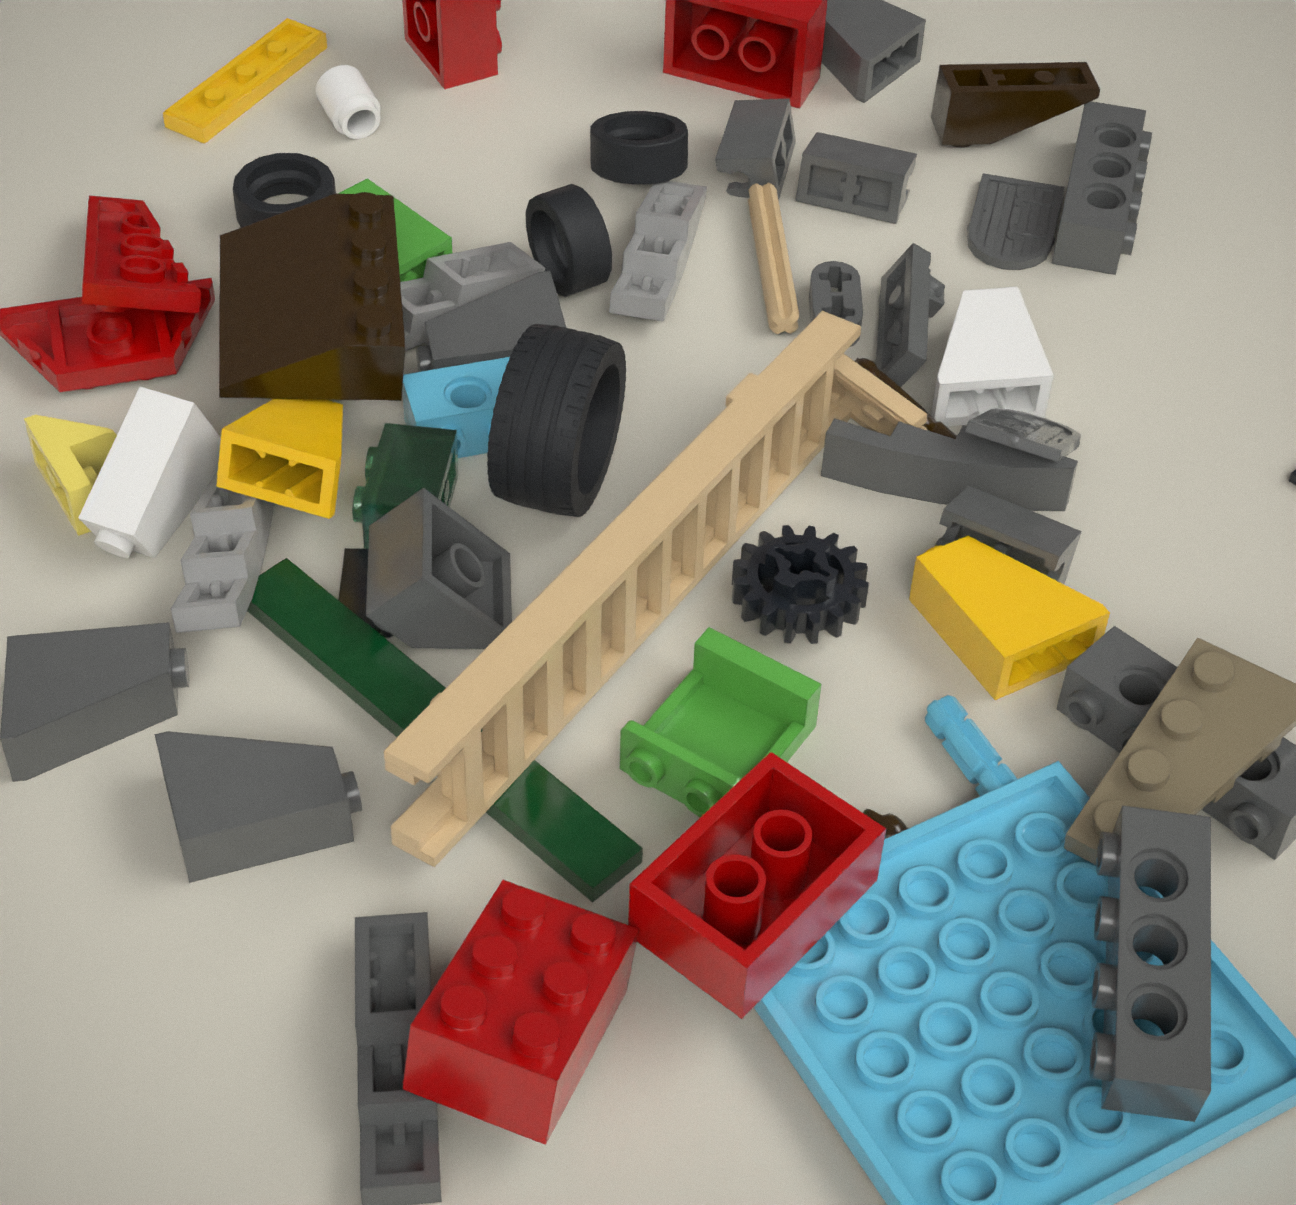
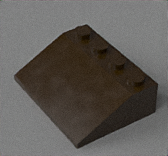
[219,192,406,401]

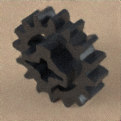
[731,525,869,644]

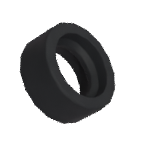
[590,111,688,185]
[233,153,336,227]
[525,184,612,297]

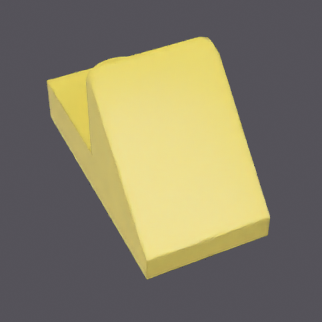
[24,414,117,536]

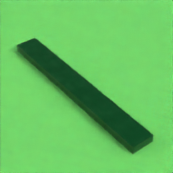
[247,558,643,903]

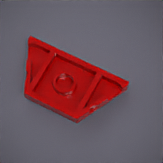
[0,277,215,392]

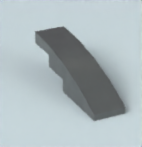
[821,418,1078,511]
[355,912,442,1205]

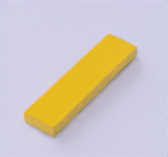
[163,18,327,144]

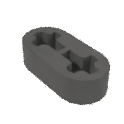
[809,261,863,347]

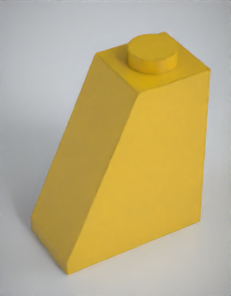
[216,399,343,519]
[909,536,1110,700]

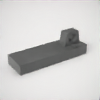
[876,243,945,387]

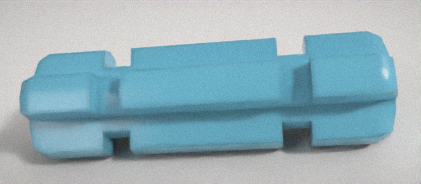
[925,695,1017,796]

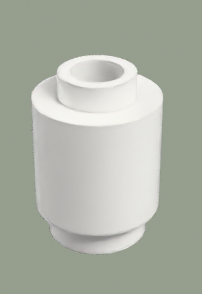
[316,65,381,139]

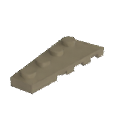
[1064,637,1296,865]

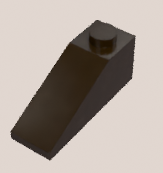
[931,62,1100,148]

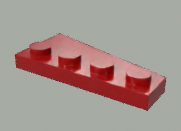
[82,195,201,314]

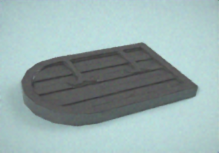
[967,173,1065,270]
[965,408,1081,462]

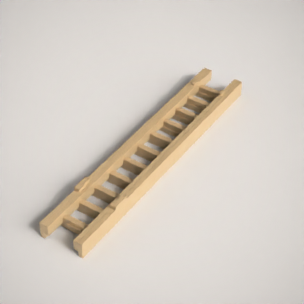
[384,311,861,868]

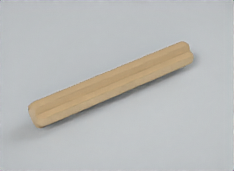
[748,182,800,334]

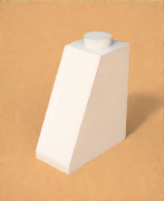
[931,287,1054,426]
[78,387,221,558]

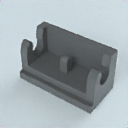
[715,99,796,200]
[796,132,917,224]
[935,485,1082,584]

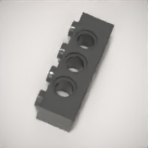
[1052,101,1153,275]
[1056,626,1296,860]
[1089,805,1211,1122]

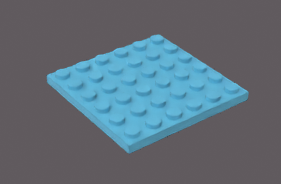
[754,761,1296,1205]

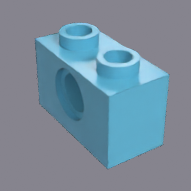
[402,357,510,465]

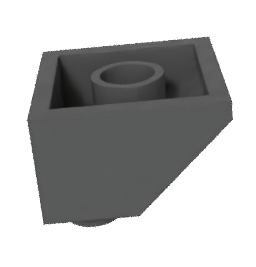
[366,488,512,649]

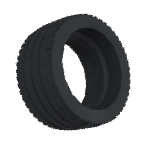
[487,324,626,517]

